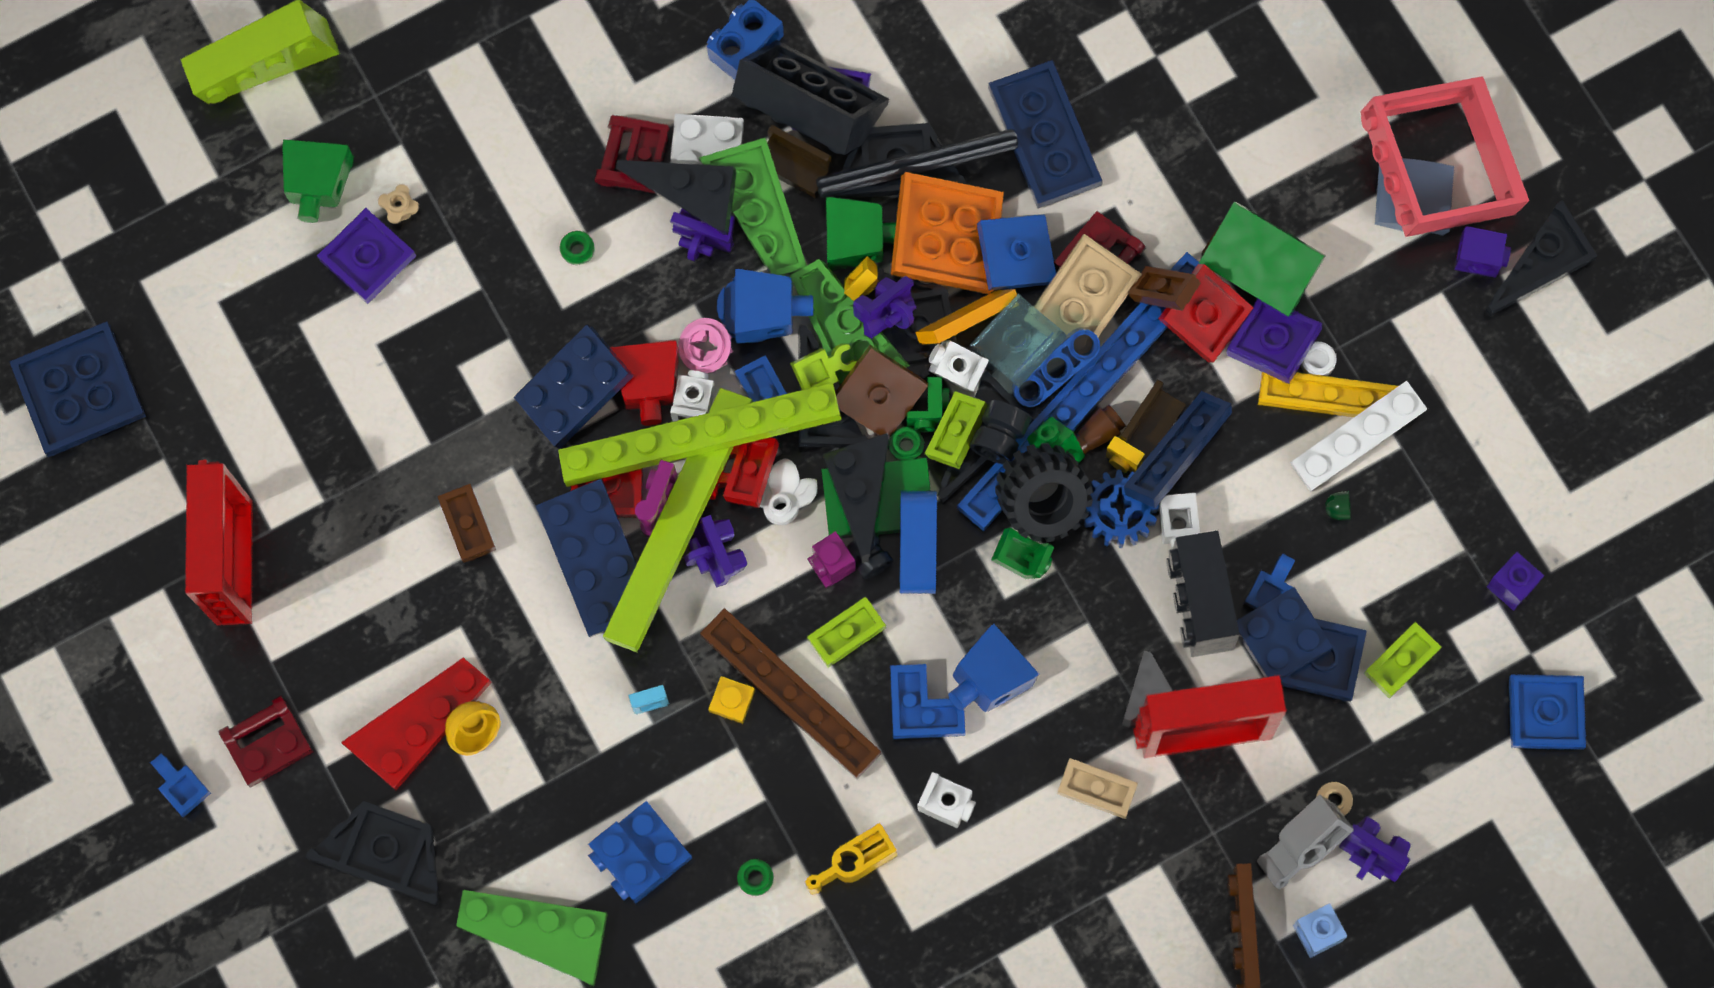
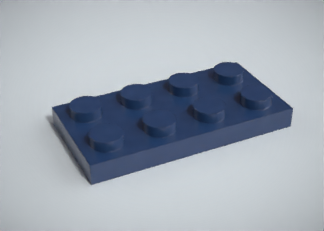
[988,60,1102,209]
[536,479,637,638]

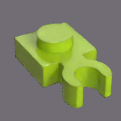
[790,343,857,390]

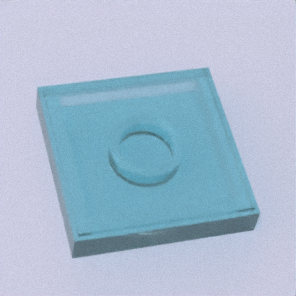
[970,294,1067,388]

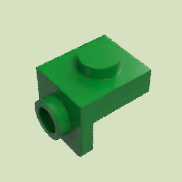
[907,377,949,433]
[1027,417,1085,464]
[991,528,1054,579]

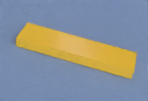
[1258,372,1398,417]

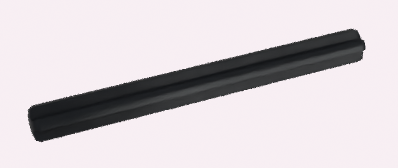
[816,129,1018,197]

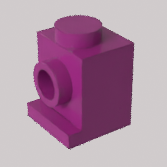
[807,531,856,589]

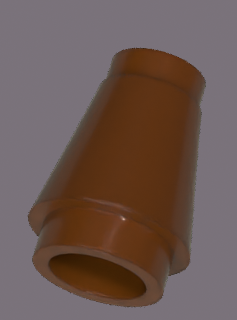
[1075,404,1126,454]

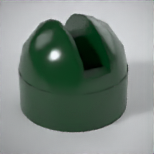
[1325,491,1351,520]

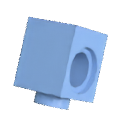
[1293,903,1347,958]

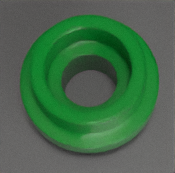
[560,231,595,265]
[889,427,924,461]
[737,859,774,896]

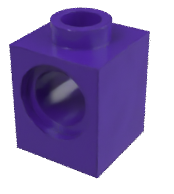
[1455,226,1511,278]
[1487,552,1544,611]

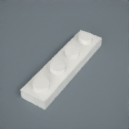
[1290,381,1427,492]

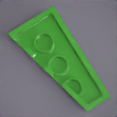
[699,138,807,276]
[790,259,910,385]
[456,890,607,986]

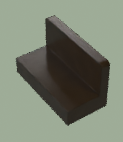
[767,125,832,198]
[1120,379,1186,462]

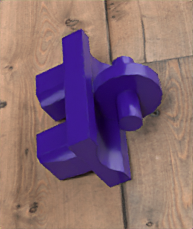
[670,209,735,262]
[853,276,916,339]
[684,515,747,588]
[1339,816,1411,882]

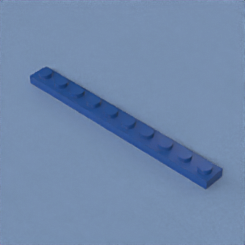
[957,252,1200,531]

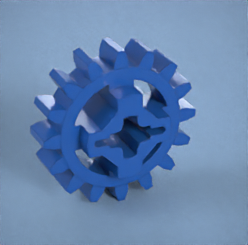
[1084,469,1159,548]

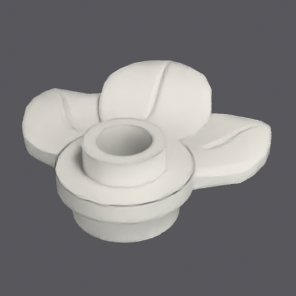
[760,458,817,525]

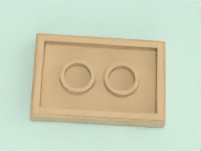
[1024,234,1142,354]

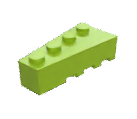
[180,0,340,104]

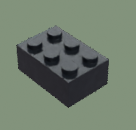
[1166,530,1240,657]

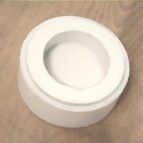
[1300,342,1336,376]

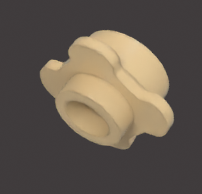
[378,184,419,224]

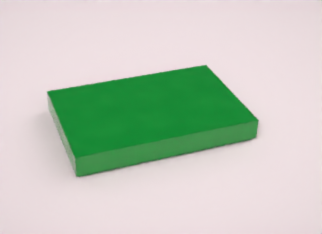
[1199,202,1326,317]
[822,458,931,539]

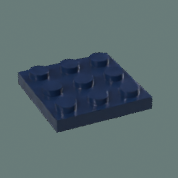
[10,321,146,457]

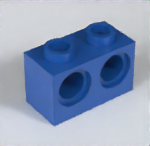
[706,0,784,80]

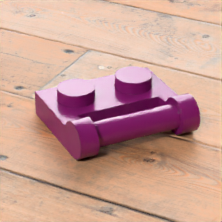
[635,460,678,538]

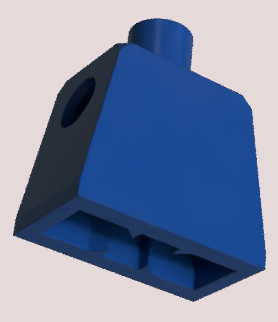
[735,269,814,343]
[948,624,1039,712]

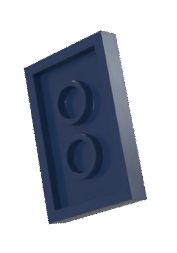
[514,325,634,449]

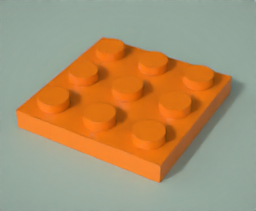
[891,172,1004,294]

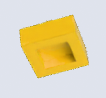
[844,256,878,301]
[1106,436,1145,473]
[708,676,755,724]

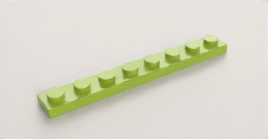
[558,383,842,487]

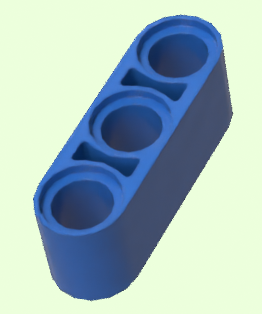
[1012,328,1100,407]
[900,490,937,594]

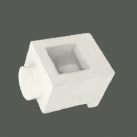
[928,340,989,392]
[670,370,715,422]
[1158,493,1200,549]
[918,772,976,828]

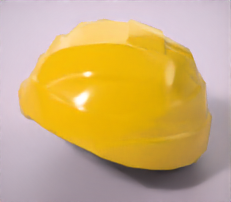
[445,701,501,756]

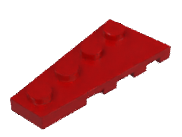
[341,657,492,790]

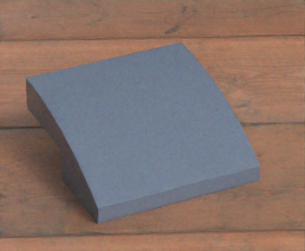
[1375,158,1454,235]

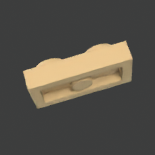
[1057,758,1138,819]

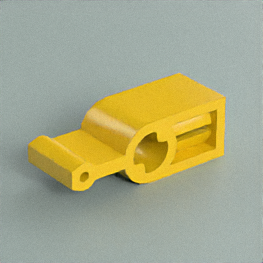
[805,823,898,895]

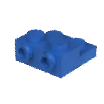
[588,801,692,904]

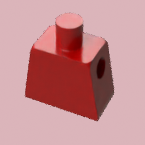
[610,340,679,426]

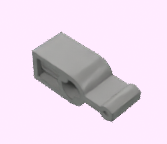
[1257,795,1354,889]

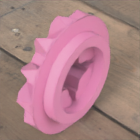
[678,318,733,374]

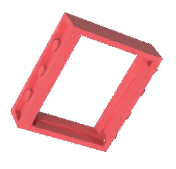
[1360,76,1529,237]

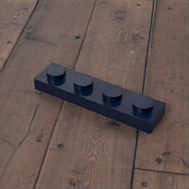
[1124,391,1232,508]

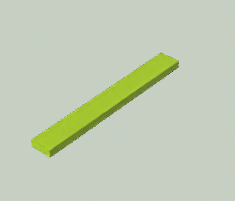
[603,388,753,652]

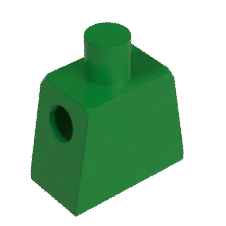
[283,139,354,223]
[826,197,896,271]

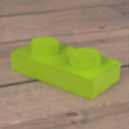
[925,391,988,469]
[807,597,886,668]
[1364,622,1441,699]

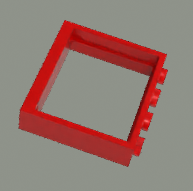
[186,459,253,625]
[1133,675,1286,759]

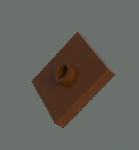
[835,345,928,438]

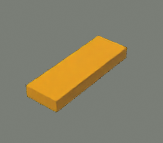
[915,289,1019,344]

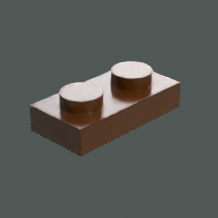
[1128,266,1201,311]
[437,484,496,563]

